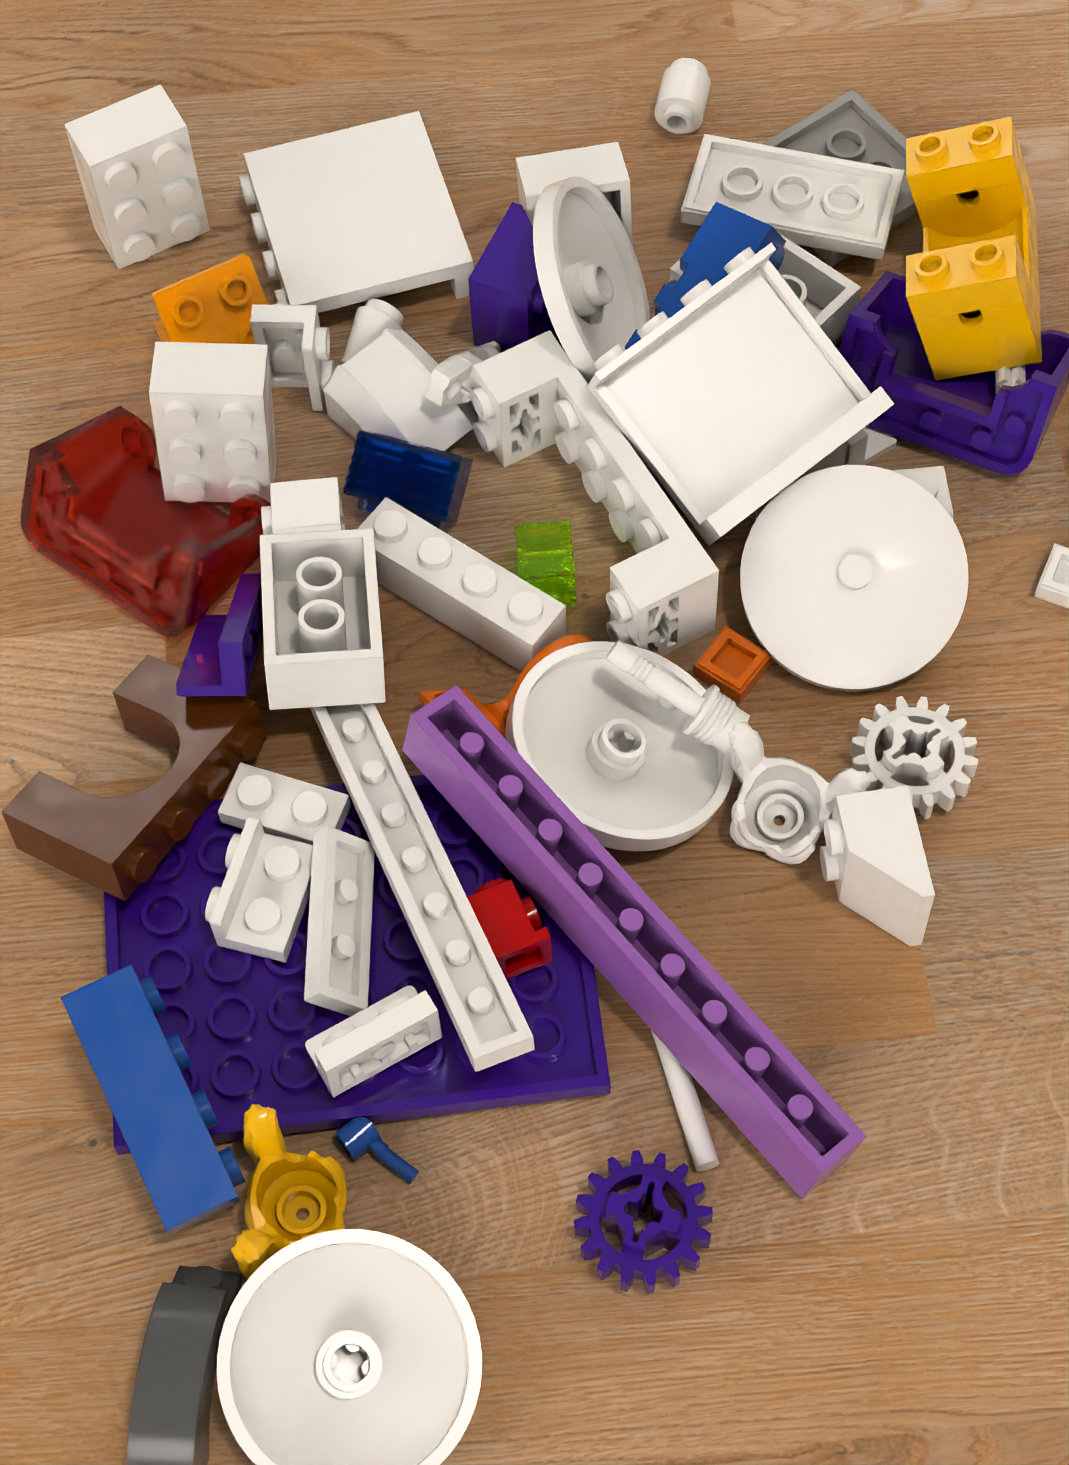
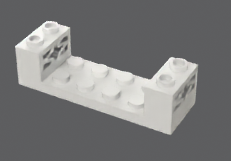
[470,330,719,656]

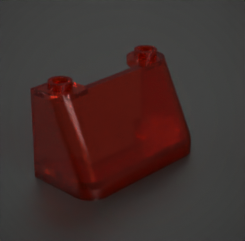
[20,406,271,637]

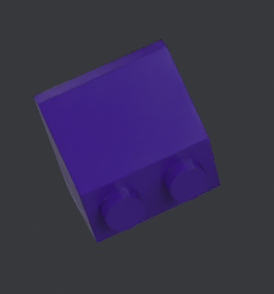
[468,202,555,353]

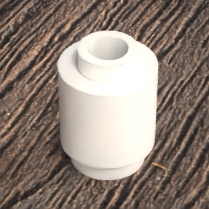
[654,58,711,134]

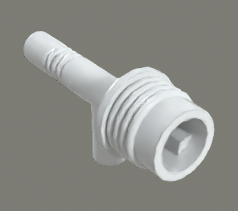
[605,640,750,753]

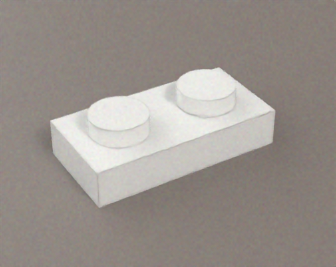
[218,762,351,845]

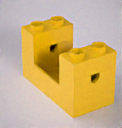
[906,117,1042,381]

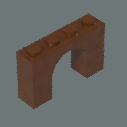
[2,655,267,901]

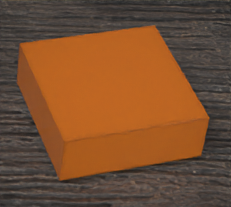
[693,626,772,704]

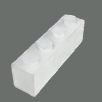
[358,497,567,672]

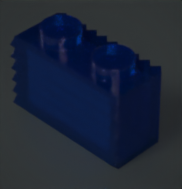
[343,430,473,529]

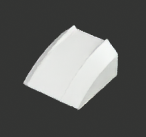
[323,328,478,477]

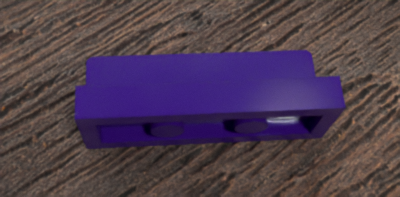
[176,573,263,696]

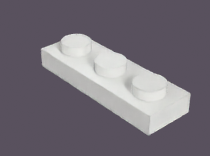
[304,826,375,1016]

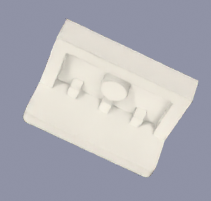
[250,303,335,411]

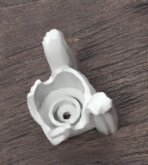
[728,722,871,865]

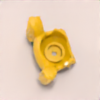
[231,1104,347,1280]

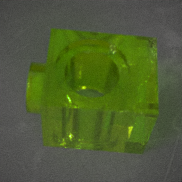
[515,521,576,607]

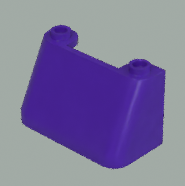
[839,271,1069,475]

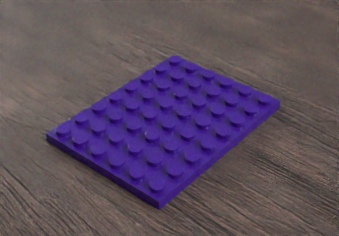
[104,775,611,1155]

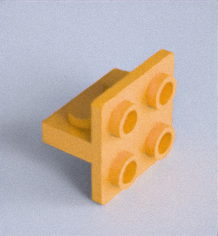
[152,254,268,344]

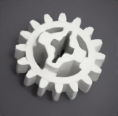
[849,696,978,819]

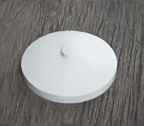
[533,176,651,383]
[740,465,969,692]
[506,641,734,851]
[216,1229,482,1465]

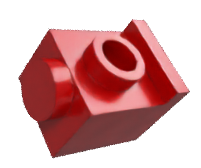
[467,878,552,979]

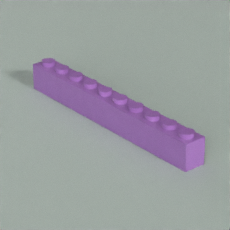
[402,685,867,1199]

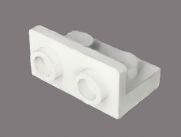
[205,817,313,963]
[305,985,442,1098]

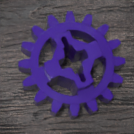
[574,1150,713,1294]

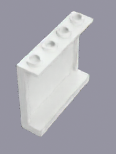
[239,111,474,313]
[587,243,894,546]

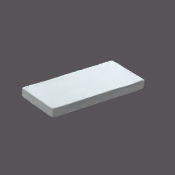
[680,134,905,260]

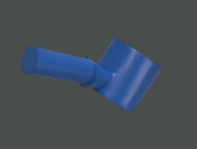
[336,1117,419,1184]

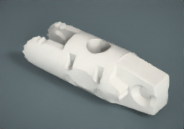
[425,341,502,406]

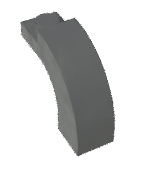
[127,1265,242,1465]

